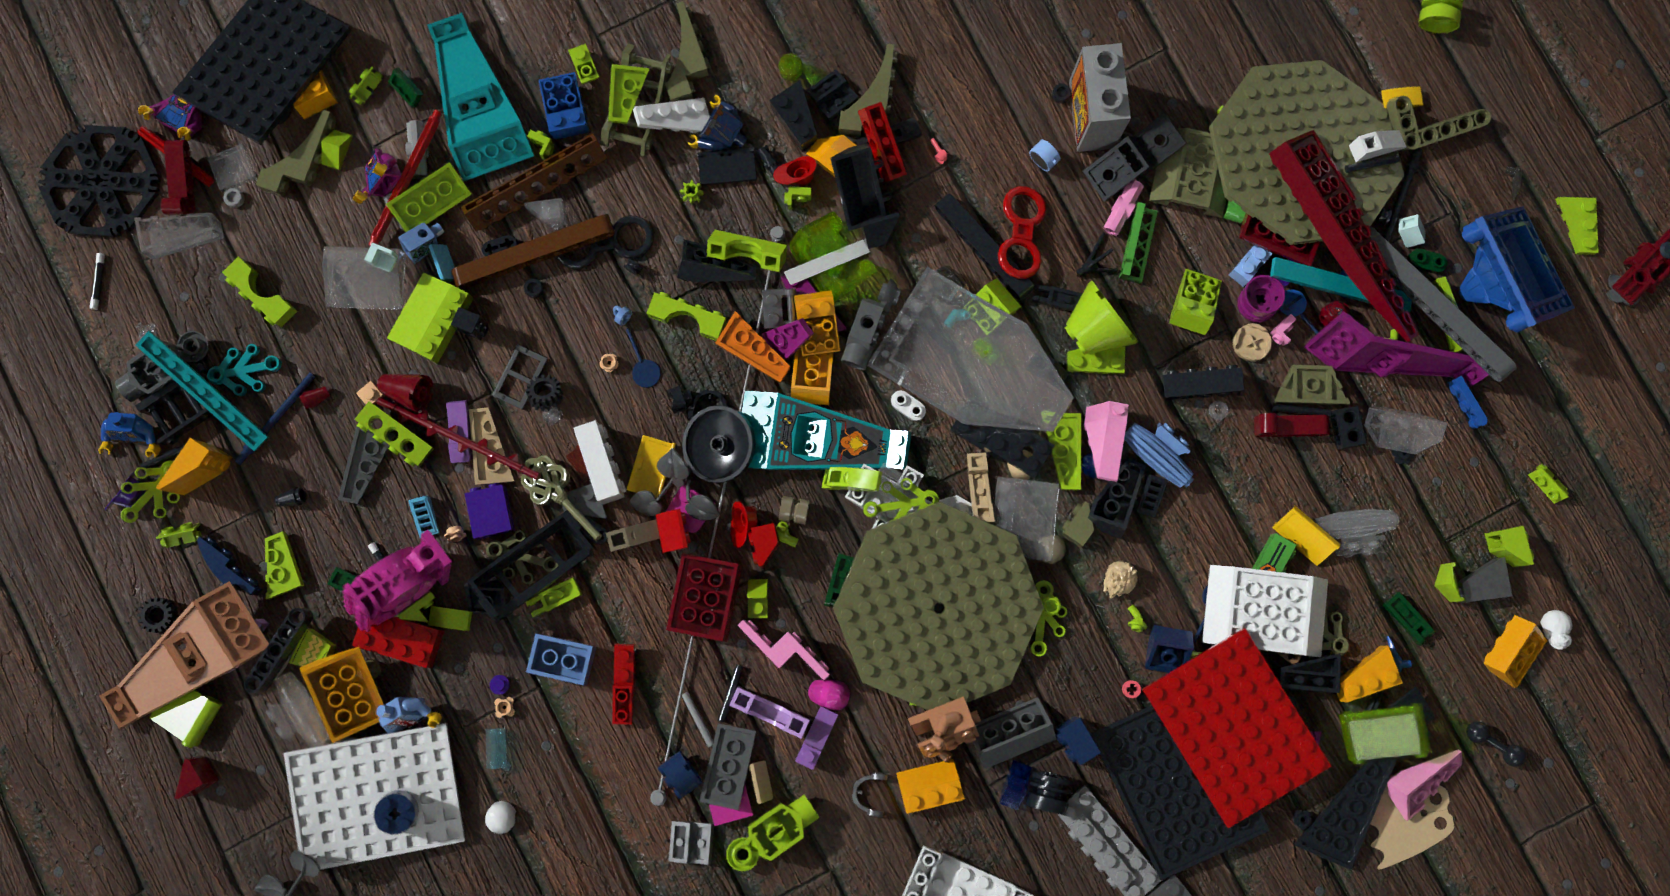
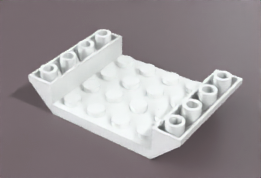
[1202,565,1328,657]
[902,846,1034,896]

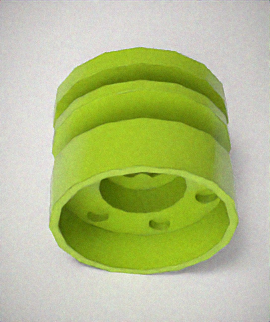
[1418,0,1464,33]

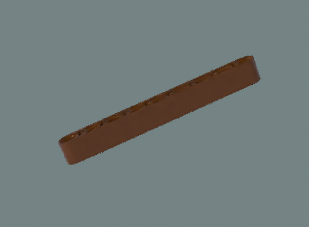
[451,214,615,289]

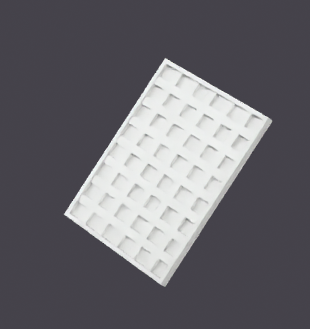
[284,723,465,869]

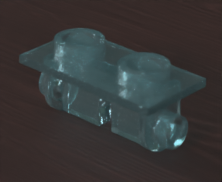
[486,728,507,769]

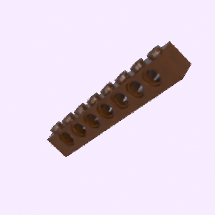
[461,133,607,232]

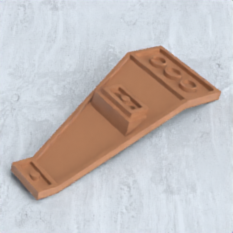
[99,581,269,730]

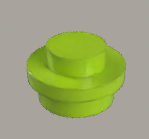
[1042,596,1061,616]

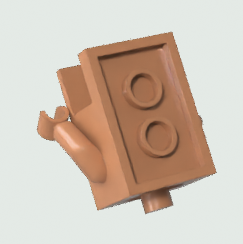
[908,697,981,763]

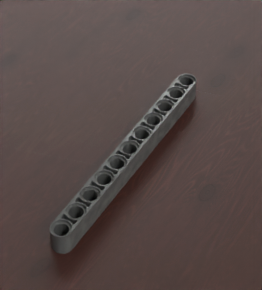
[1370,226,1517,382]

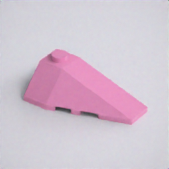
[1084,401,1129,482]

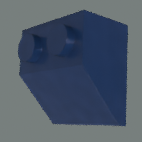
[1145,625,1194,673]

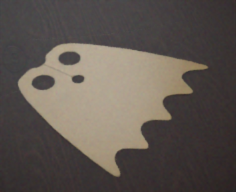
[1371,775,1454,869]

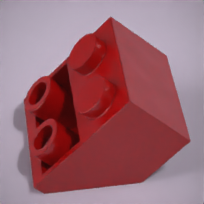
[655,509,690,553]
[748,523,779,568]

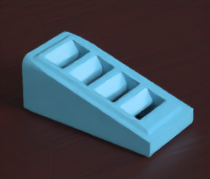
[409,496,439,539]

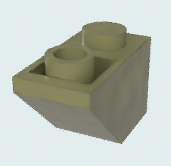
[1061,501,1094,547]

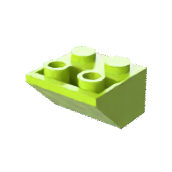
[963,278,1021,336]
[1484,526,1534,567]

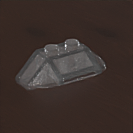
[1364,407,1447,454]

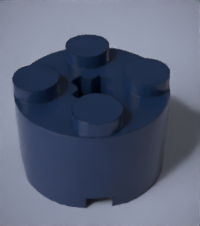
[657,751,703,800]
[374,790,418,835]

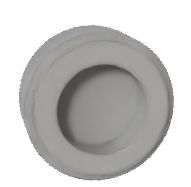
[223,188,245,208]

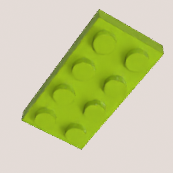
[386,162,471,232]

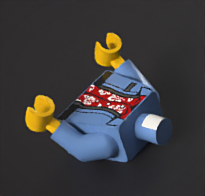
[377,697,441,733]

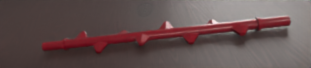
[376,397,541,480]

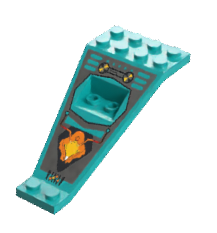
[742,391,911,470]

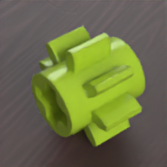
[680,180,704,205]

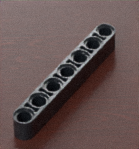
[934,193,1035,301]

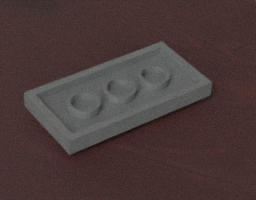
[700,723,757,811]

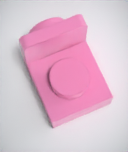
[1270,314,1296,346]

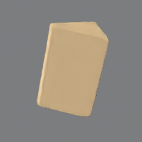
[750,760,773,804]

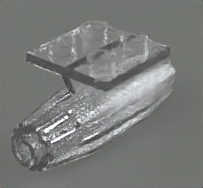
[1314,509,1399,558]
[266,671,330,748]

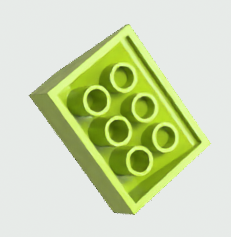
[387,272,474,364]

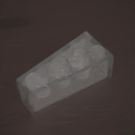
[134,213,224,260]

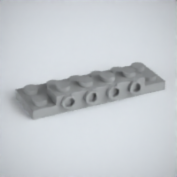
[1058,785,1162,896]

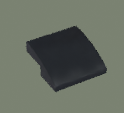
[806,69,859,122]

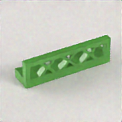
[1119,202,1158,283]

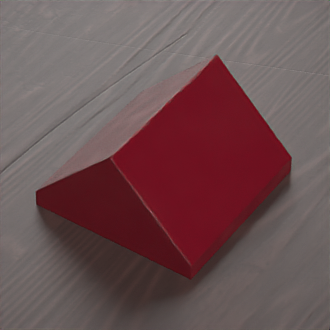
[174,756,218,799]

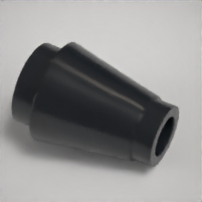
[275,487,307,507]

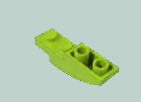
[822,467,882,491]

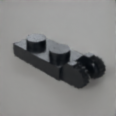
[1032,284,1083,312]

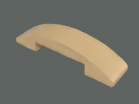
[967,453,995,523]

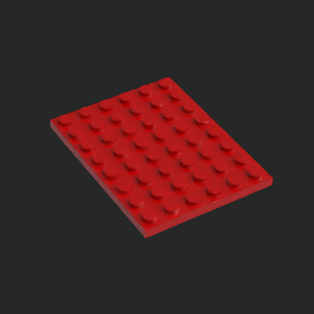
[1142,628,1331,828]

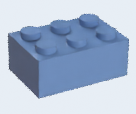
[526,634,596,685]

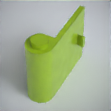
[150,690,222,748]

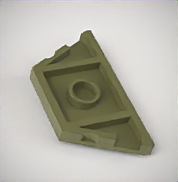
[1274,365,1350,405]

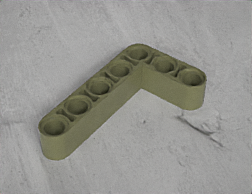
[1387,96,1491,151]

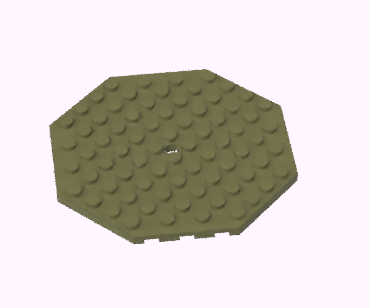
[1209,60,1404,245]
[833,502,1044,710]

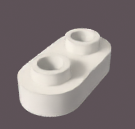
[891,390,926,421]

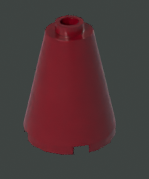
[377,374,433,412]

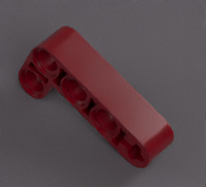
[161,140,195,215]
[1254,413,1330,437]

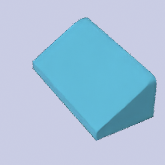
[429,244,455,283]

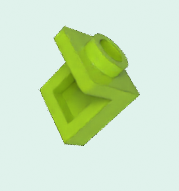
[527,130,554,160]

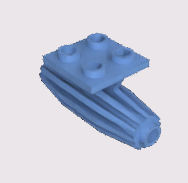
[1124,422,1194,488]

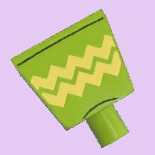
[289,629,337,667]

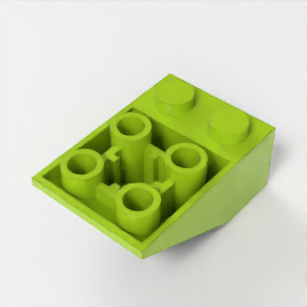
[1169,269,1222,335]

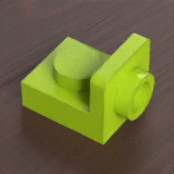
[784,187,812,210]

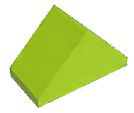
[321,130,353,170]

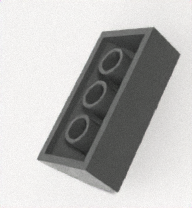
[972,697,1056,769]

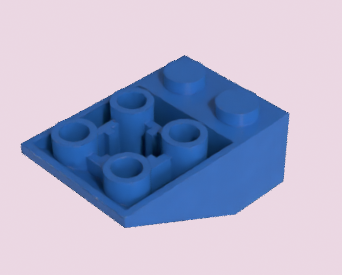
[538,72,590,140]

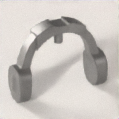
[852,772,888,817]

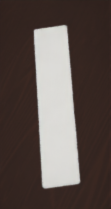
[784,240,870,285]

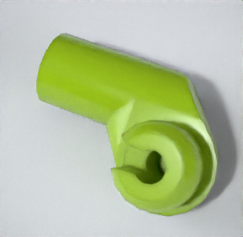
[776,521,799,547]

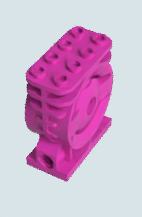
[342,530,452,632]

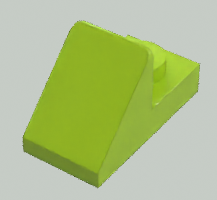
[747,579,768,618]
[397,590,435,622]

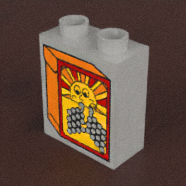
[1069,43,1131,152]

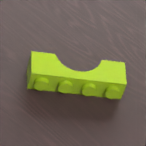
[707,230,787,272]
[222,256,298,327]
[646,292,727,341]

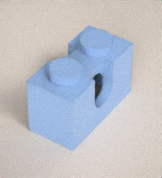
[1229,245,1273,287]

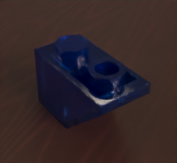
[999,760,1032,810]

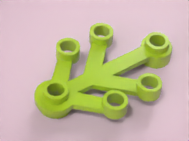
[121,461,180,523]
[863,478,939,522]
[1030,580,1067,656]

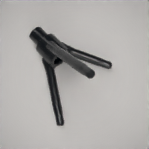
[1076,232,1118,277]

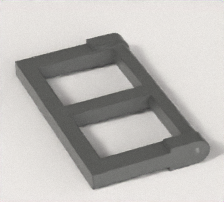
[492,344,548,410]

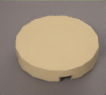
[1233,323,1272,362]

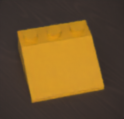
[156,438,233,495]

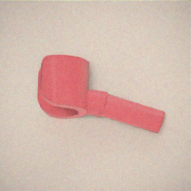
[931,138,947,164]

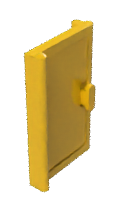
[626,435,676,498]
[1272,506,1341,566]

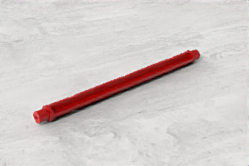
[368,109,443,246]

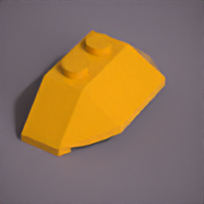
[806,135,857,178]

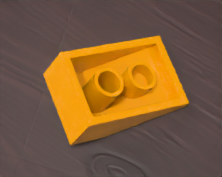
[791,347,833,405]

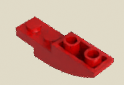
[612,643,636,725]

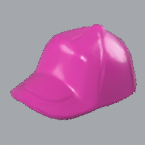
[808,680,850,711]

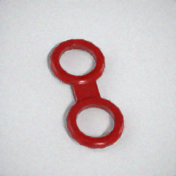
[998,186,1046,279]

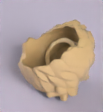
[1103,561,1138,598]

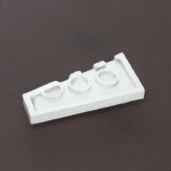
[633,98,710,133]

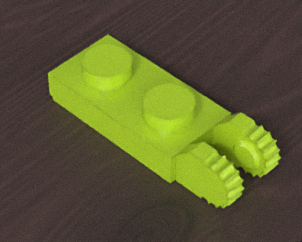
[526,577,583,617]

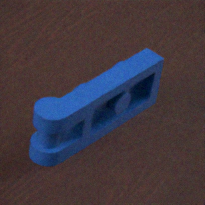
[1448,376,1488,429]

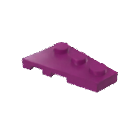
[759,318,814,361]

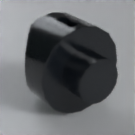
[666,385,693,414]

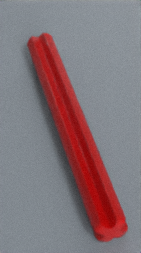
[138,126,215,187]

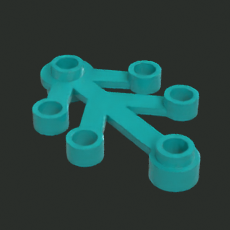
[207,344,282,396]

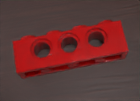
[858,102,907,183]

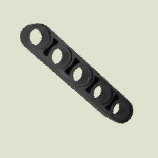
[244,608,313,693]

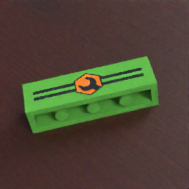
[1252,533,1296,573]

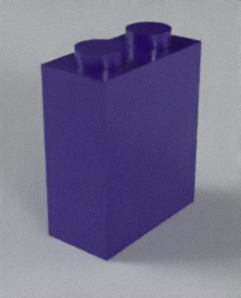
[464,483,515,540]

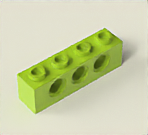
[355,401,434,467]

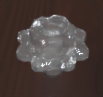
[136,322,158,340]

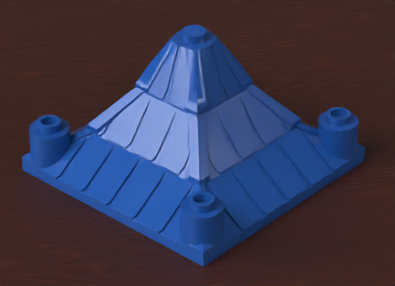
[1459,206,1575,333]

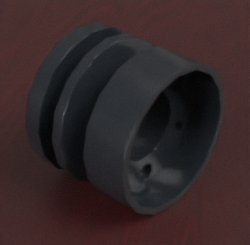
[1025,771,1074,815]

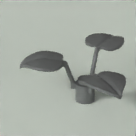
[630,448,720,520]
[254,850,320,896]

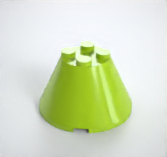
[1065,280,1138,355]

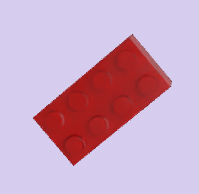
[352,616,445,668]

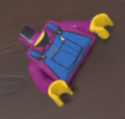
[138,95,202,141]
[352,149,401,204]

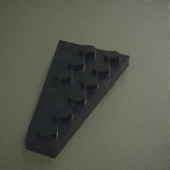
[1294,751,1396,870]

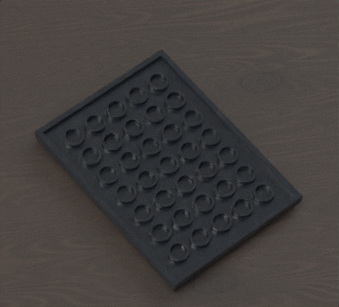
[172,0,352,145]
[1090,705,1270,880]

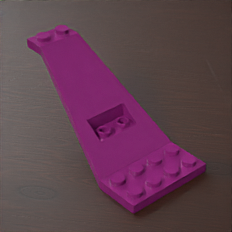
[1304,311,1489,388]

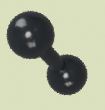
[1466,721,1527,767]

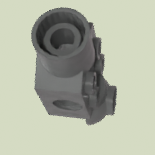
[841,278,901,370]
[115,331,209,402]

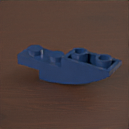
[197,537,262,596]

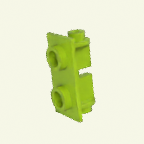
[349,67,382,105]
[1528,464,1569,504]
[156,522,202,548]

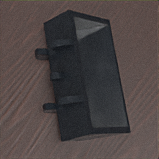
[830,143,892,231]

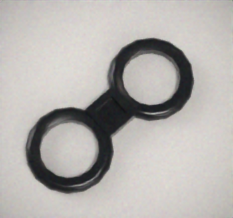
[556,216,654,269]

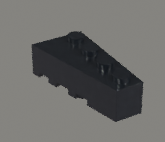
[1163,365,1244,400]

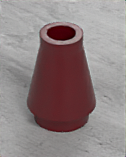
[299,386,330,410]

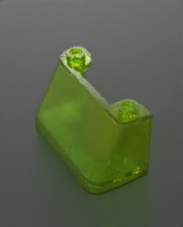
[789,211,877,302]
[1338,703,1431,764]

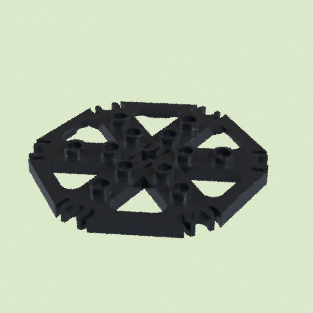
[38,125,161,238]

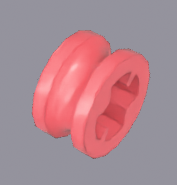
[1122,680,1141,698]

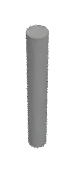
[682,692,714,747]

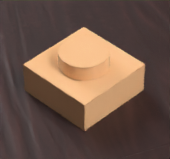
[356,381,385,405]

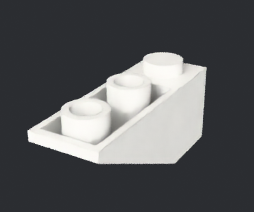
[1349,130,1406,162]

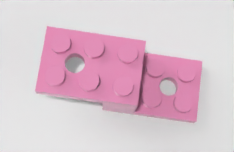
[738,620,830,680]

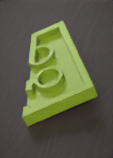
[608,64,650,124]
[1555,197,1598,255]
[1066,346,1125,374]
[265,531,304,600]

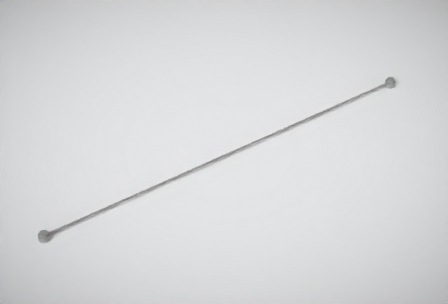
[650,226,785,806]

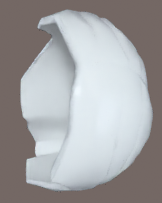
[1540,610,1572,650]

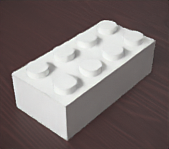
[573,420,626,505]

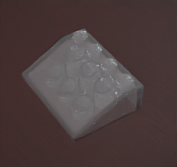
[322,247,406,310]
[993,477,1059,561]

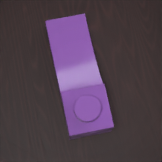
[446,400,473,463]
[795,706,838,770]

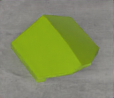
[1434,562,1464,602]

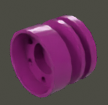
[1237,275,1285,323]

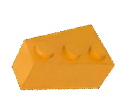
[1337,645,1403,702]

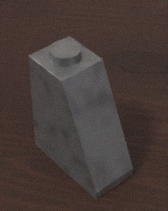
[1457,557,1512,603]

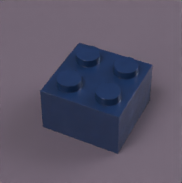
[1054,716,1101,765]

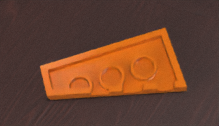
[715,311,790,383]

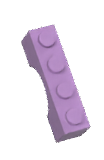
[729,687,810,738]

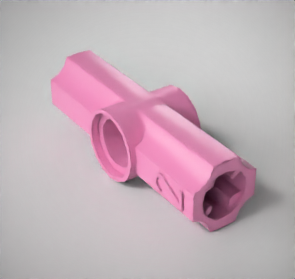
[1103,180,1144,236]

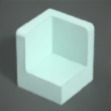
[1399,214,1425,247]
[364,243,398,272]

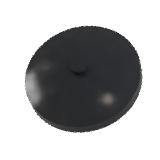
[682,406,756,483]

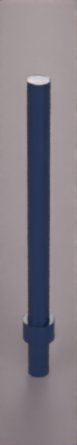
[234,372,316,465]

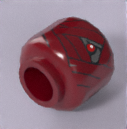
[1319,300,1350,326]

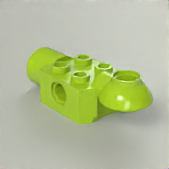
[726,795,820,871]

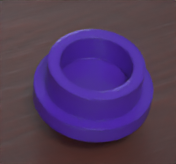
[490,675,510,695]

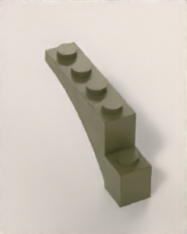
[665,1,710,102]
[839,44,897,137]
[255,110,336,197]

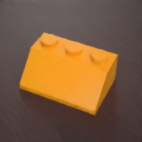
[1484,615,1547,689]
[896,759,964,814]

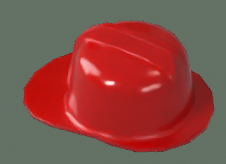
[773,156,817,187]
[730,501,757,548]

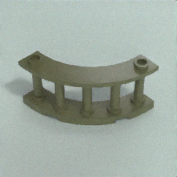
[600,44,673,156]

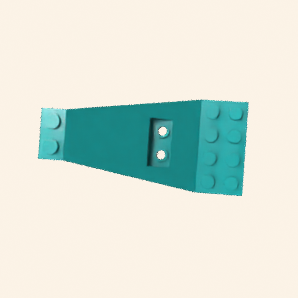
[427,12,534,181]

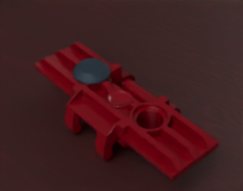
[1611,228,1670,305]

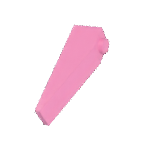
[1387,749,1462,821]

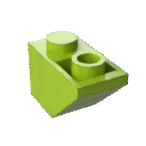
[568,44,599,85]

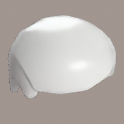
[485,801,516,834]

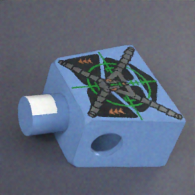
[398,223,444,264]

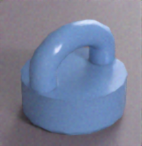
[613,306,632,326]

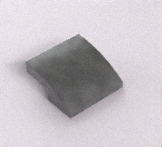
[669,821,714,865]

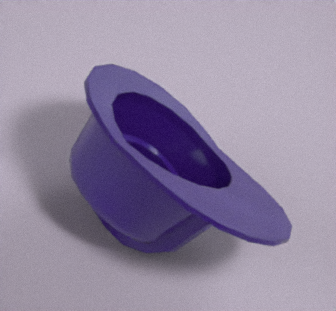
[105,472,147,511]

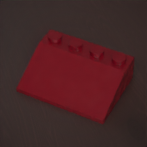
[1239,213,1320,266]
[666,553,742,642]

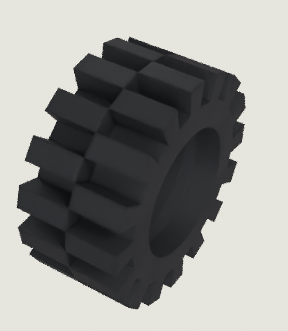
[526,375,563,411]
[137,598,179,633]

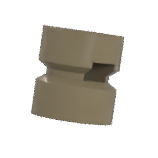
[779,496,810,525]

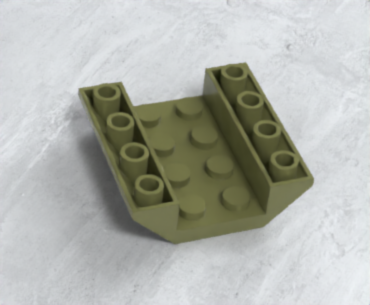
[1149,128,1227,218]

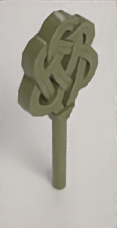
[521,455,602,541]

